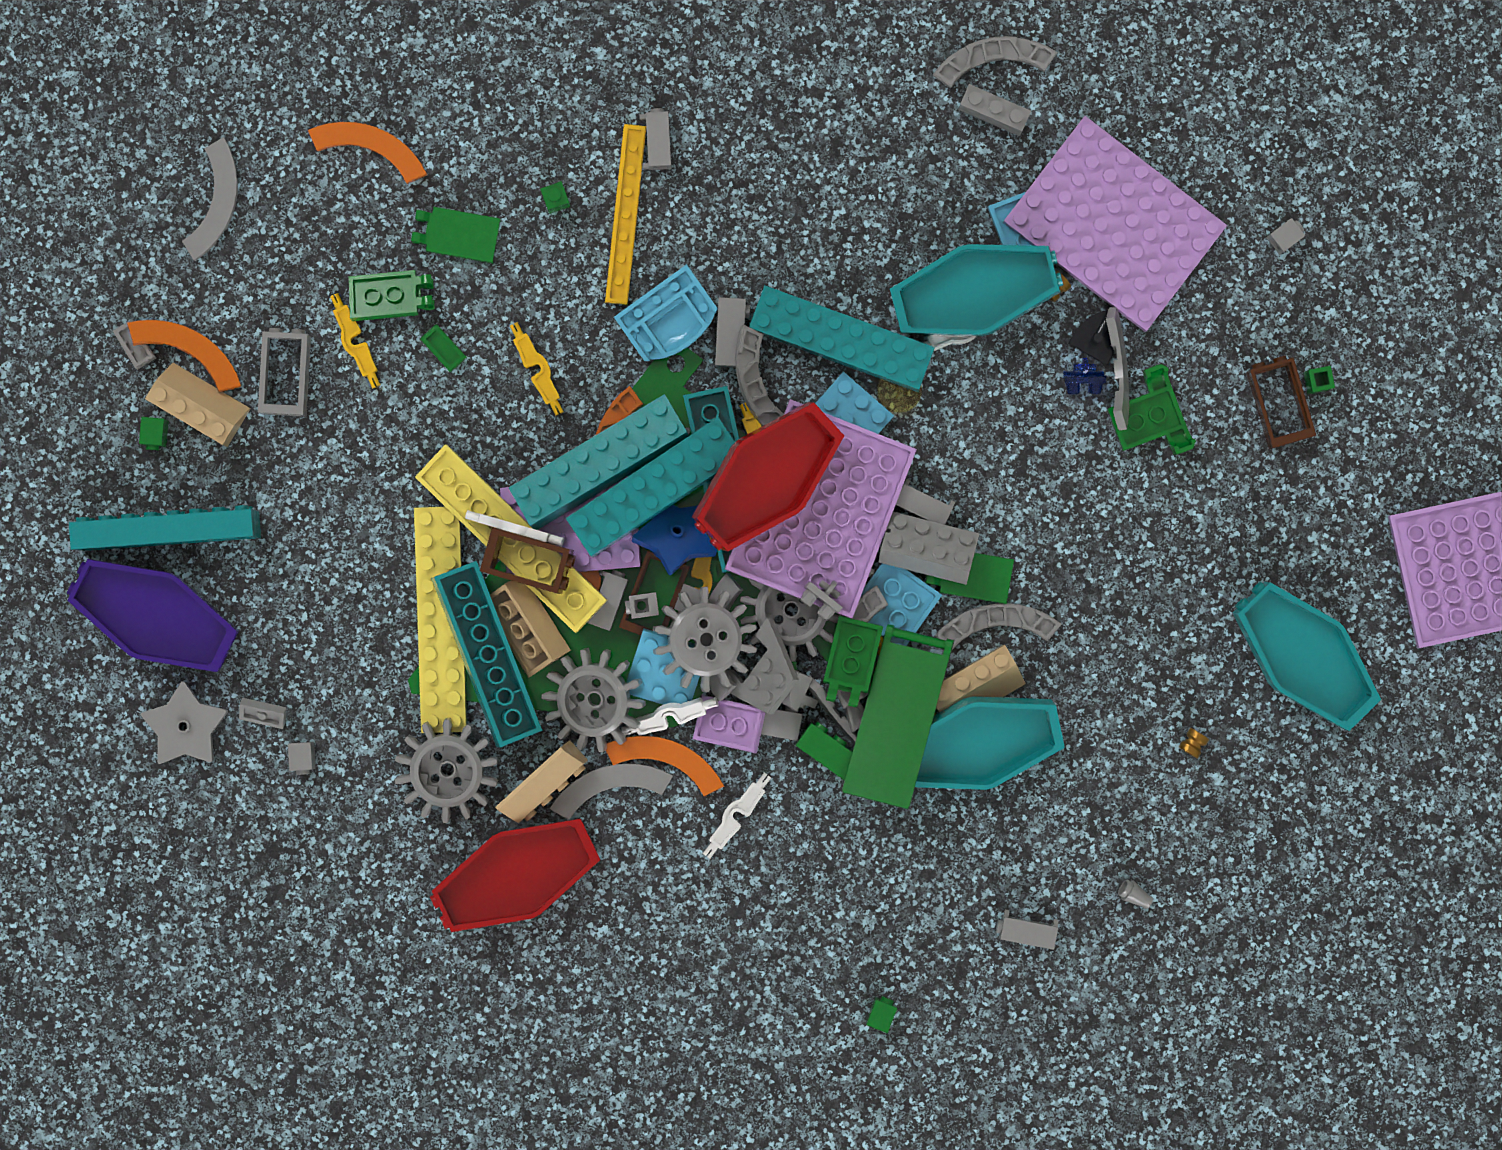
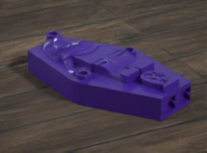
[67,559,239,672]

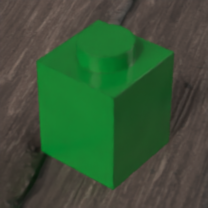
[540,181,571,214]
[1303,366,1335,395]
[139,417,169,451]
[866,995,897,1033]

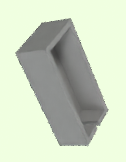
[879,512,980,585]

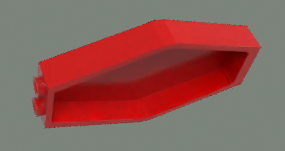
[692,402,845,551]
[430,818,600,932]

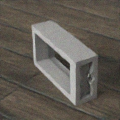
[258,328,311,417]

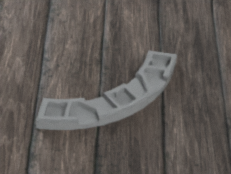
[932,36,1058,89]
[182,137,238,261]
[1106,307,1129,430]
[735,325,784,426]
[700,573,743,701]
[837,585,888,709]
[934,603,1062,650]
[808,675,857,745]
[550,763,673,820]

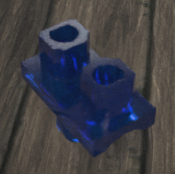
[1063,358,1106,394]

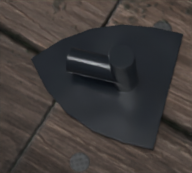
[1068,310,1114,365]

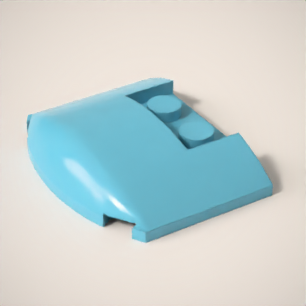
[614,264,718,361]

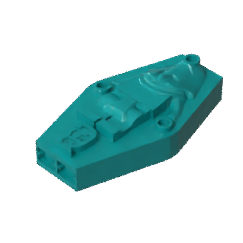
[890,244,1064,336]
[1233,581,1381,731]
[915,696,1065,790]

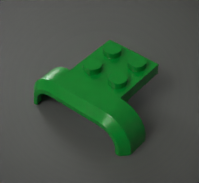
[1107,364,1196,455]

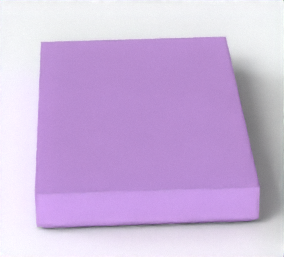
[693,695,765,753]

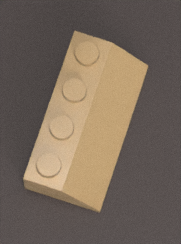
[145,363,251,447]
[490,580,571,677]
[936,645,1026,713]
[495,740,588,823]

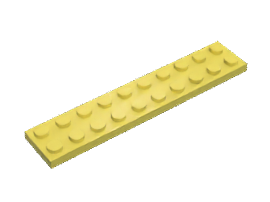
[415,444,607,633]
[414,507,467,733]

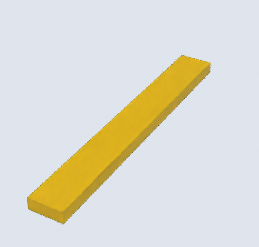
[605,124,646,305]

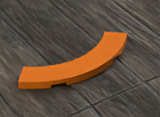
[308,122,427,184]
[127,320,241,392]
[596,386,643,435]
[606,736,724,796]

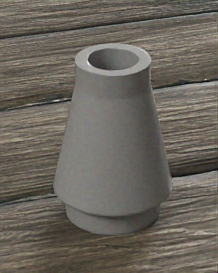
[1118,880,1153,909]

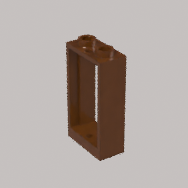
[1246,355,1316,449]
[480,527,576,594]
[619,551,690,635]

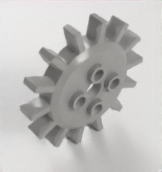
[740,579,840,662]
[653,587,757,692]
[542,648,646,752]
[395,718,499,823]

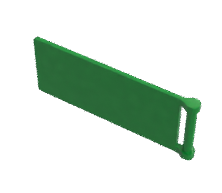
[842,624,954,809]

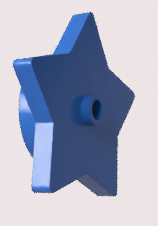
[631,505,717,575]

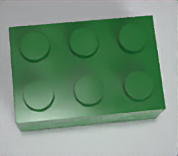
[795,721,854,781]

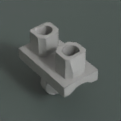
[800,580,843,620]

